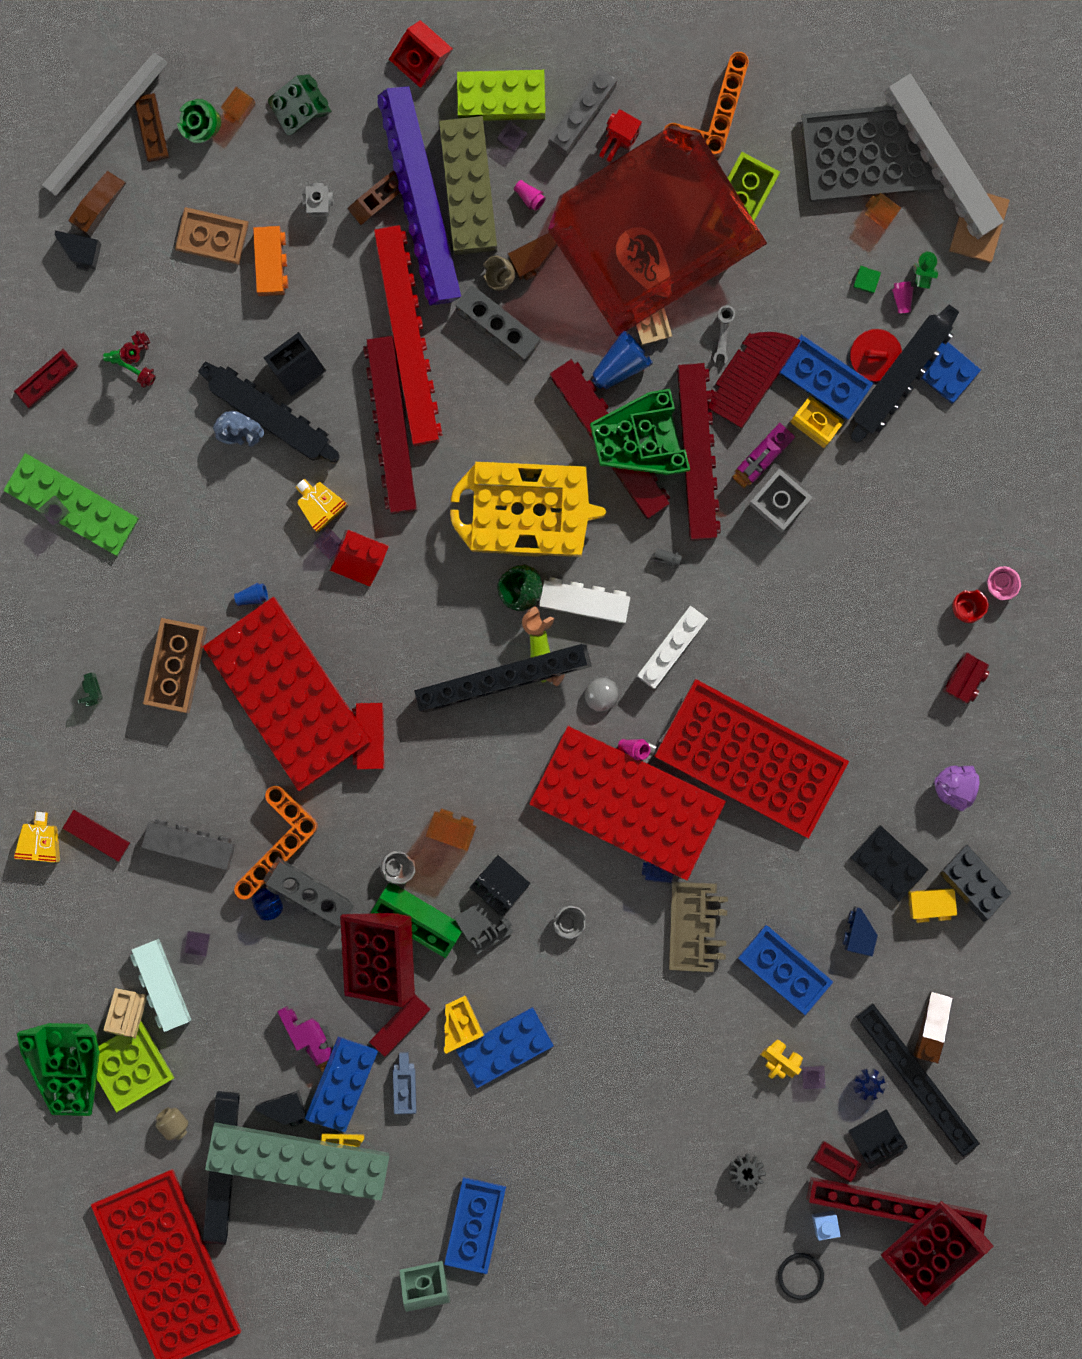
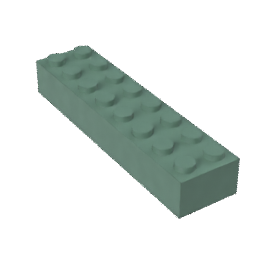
[205,1122,389,1201]

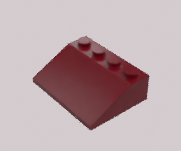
[340,913,415,1007]
[881,1201,994,1306]

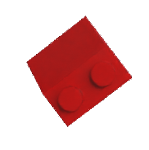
[388,20,453,88]
[329,530,389,587]

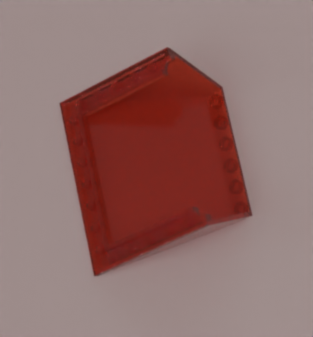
[548,125,767,336]

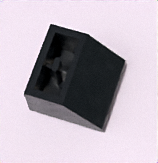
[264,332,326,397]

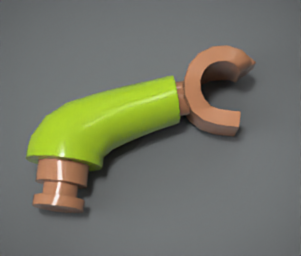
[522,606,565,686]

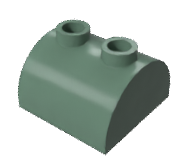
[399,1261,450,1312]

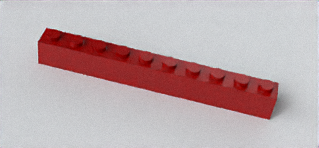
[374,225,443,447]

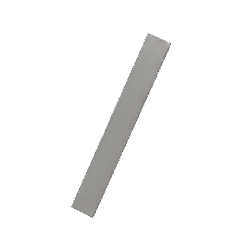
[42,53,167,196]

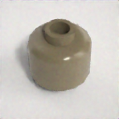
[155,1107,188,1140]

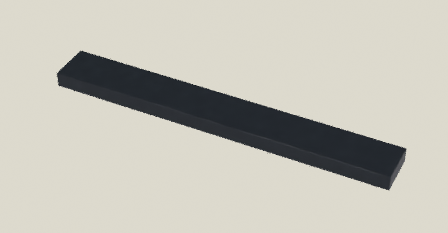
[855,1003,980,1157]

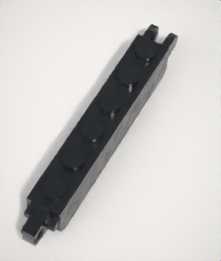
[851,304,959,443]
[198,361,340,463]

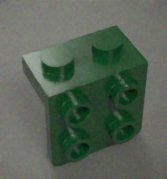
[268,74,332,135]

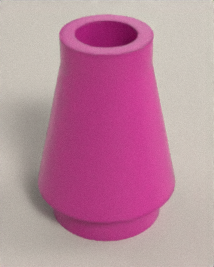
[513,180,546,211]
[892,281,914,313]
[618,739,650,761]

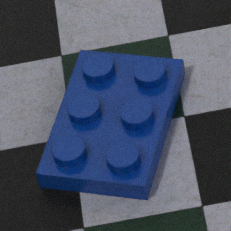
[921,342,981,404]

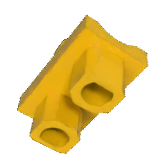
[760,1039,803,1079]

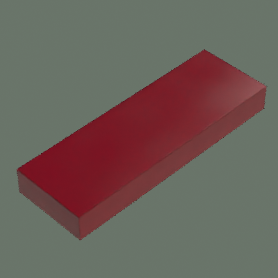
[14,349,78,409]
[62,809,131,862]
[369,994,431,1057]

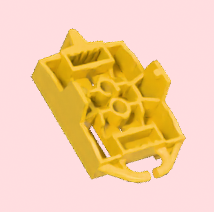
[450,462,606,557]

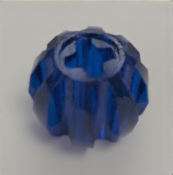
[252,888,283,921]
[853,1068,886,1101]

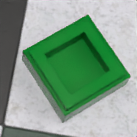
[853,266,881,294]

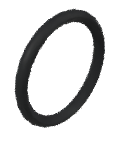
[778,1253,824,1300]

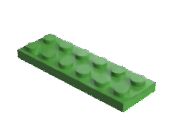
[3,453,139,556]

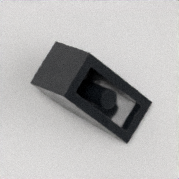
[54,230,101,271]
[255,1090,306,1126]

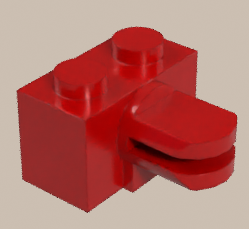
[599,109,642,163]

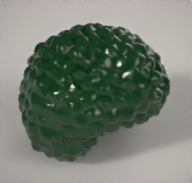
[497,564,543,612]

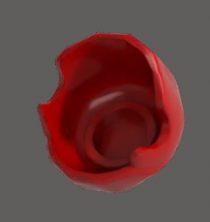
[952,590,989,623]

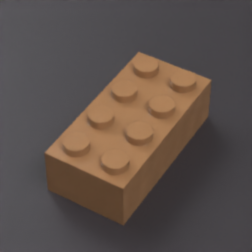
[143,618,207,713]

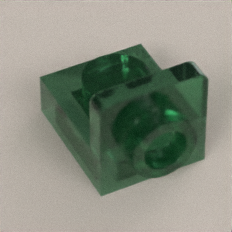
[77,673,103,707]

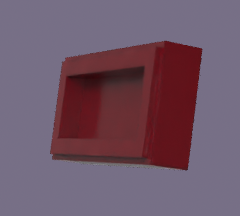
[812,1140,862,1183]

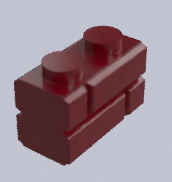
[943,652,990,704]

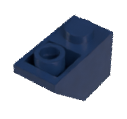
[842,907,878,957]

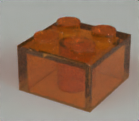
[426,808,477,851]

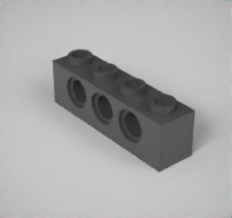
[456,285,541,362]
[264,857,354,928]

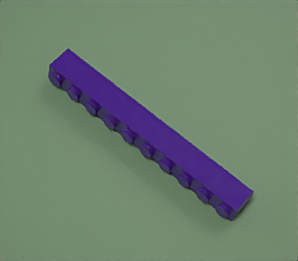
[377,86,461,306]

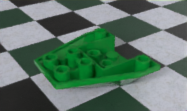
[590,389,690,475]
[17,1023,100,1116]

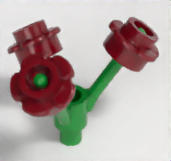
[103,331,156,388]

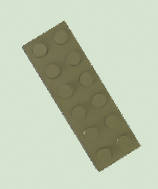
[439,116,497,255]

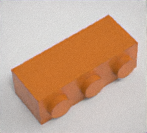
[253,226,288,296]

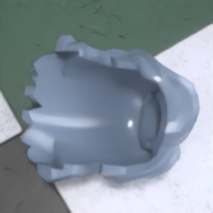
[213,411,264,447]

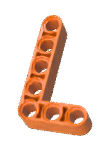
[662,52,749,159]
[234,786,318,899]

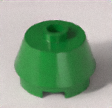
[177,99,221,143]

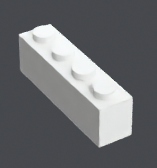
[539,577,630,624]
[637,605,708,689]

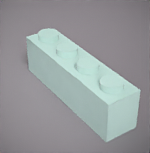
[130,939,191,1032]

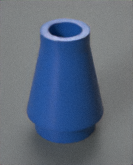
[234,583,268,606]

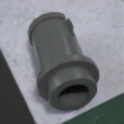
[653,547,682,569]

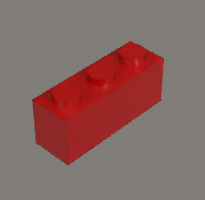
[352,703,385,769]

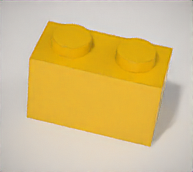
[908,888,957,923]

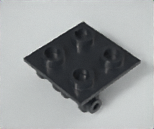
[469,855,531,916]
[848,1109,908,1169]

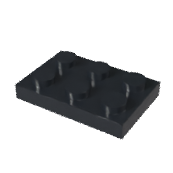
[850,825,929,902]
[939,845,1011,922]

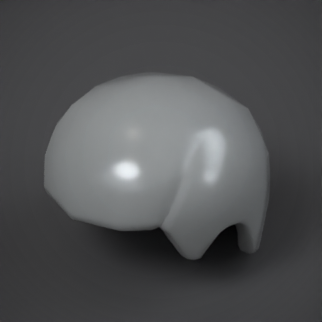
[585,678,619,712]
[380,851,415,884]
[553,905,586,939]

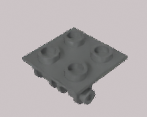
[454,900,513,955]

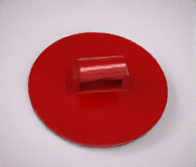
[850,329,902,381]

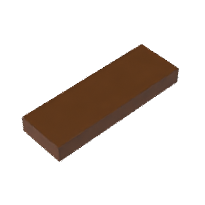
[135,93,169,162]

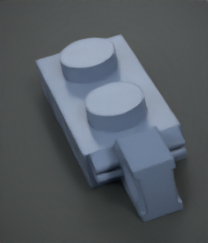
[393,1052,417,1114]

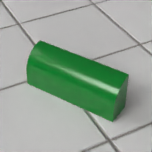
[371,883,462,959]

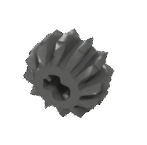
[728,1153,766,1192]

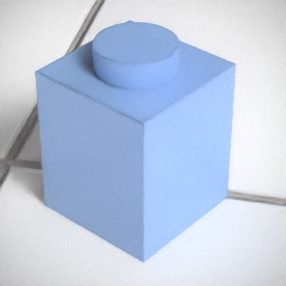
[812,1210,841,1241]

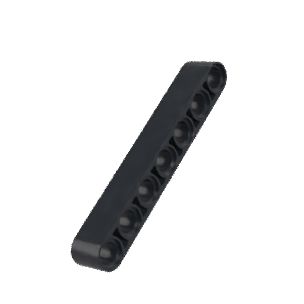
[203,1091,240,1245]

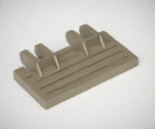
[669,882,728,972]

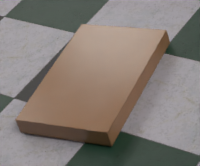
[949,193,1010,263]
[175,207,249,265]

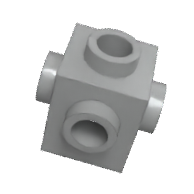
[302,183,333,217]

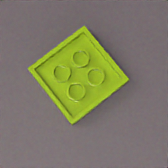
[97,1021,175,1113]

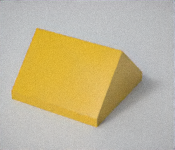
[790,395,845,448]

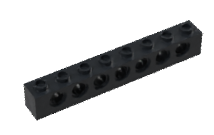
[414,644,592,713]

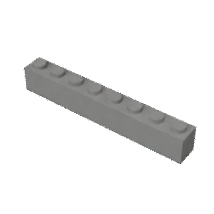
[884,73,1004,240]

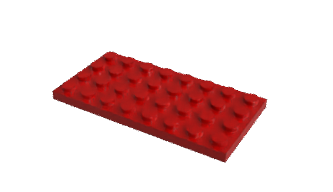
[203,597,372,791]
[654,679,849,839]
[529,726,726,881]
[91,1169,242,1359]

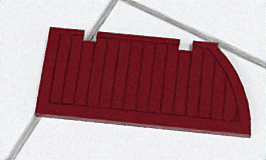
[708,332,801,429]

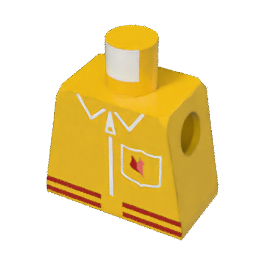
[295,479,348,533]
[14,811,60,862]

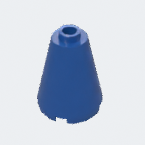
[592,330,653,390]

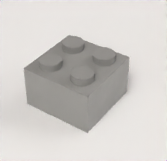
[749,469,812,533]

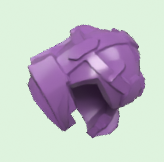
[934,766,979,811]

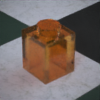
[221,87,256,125]
[865,192,901,230]

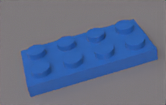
[779,334,874,420]
[738,925,833,1015]
[456,1007,554,1088]
[305,1036,378,1132]
[444,1177,506,1274]

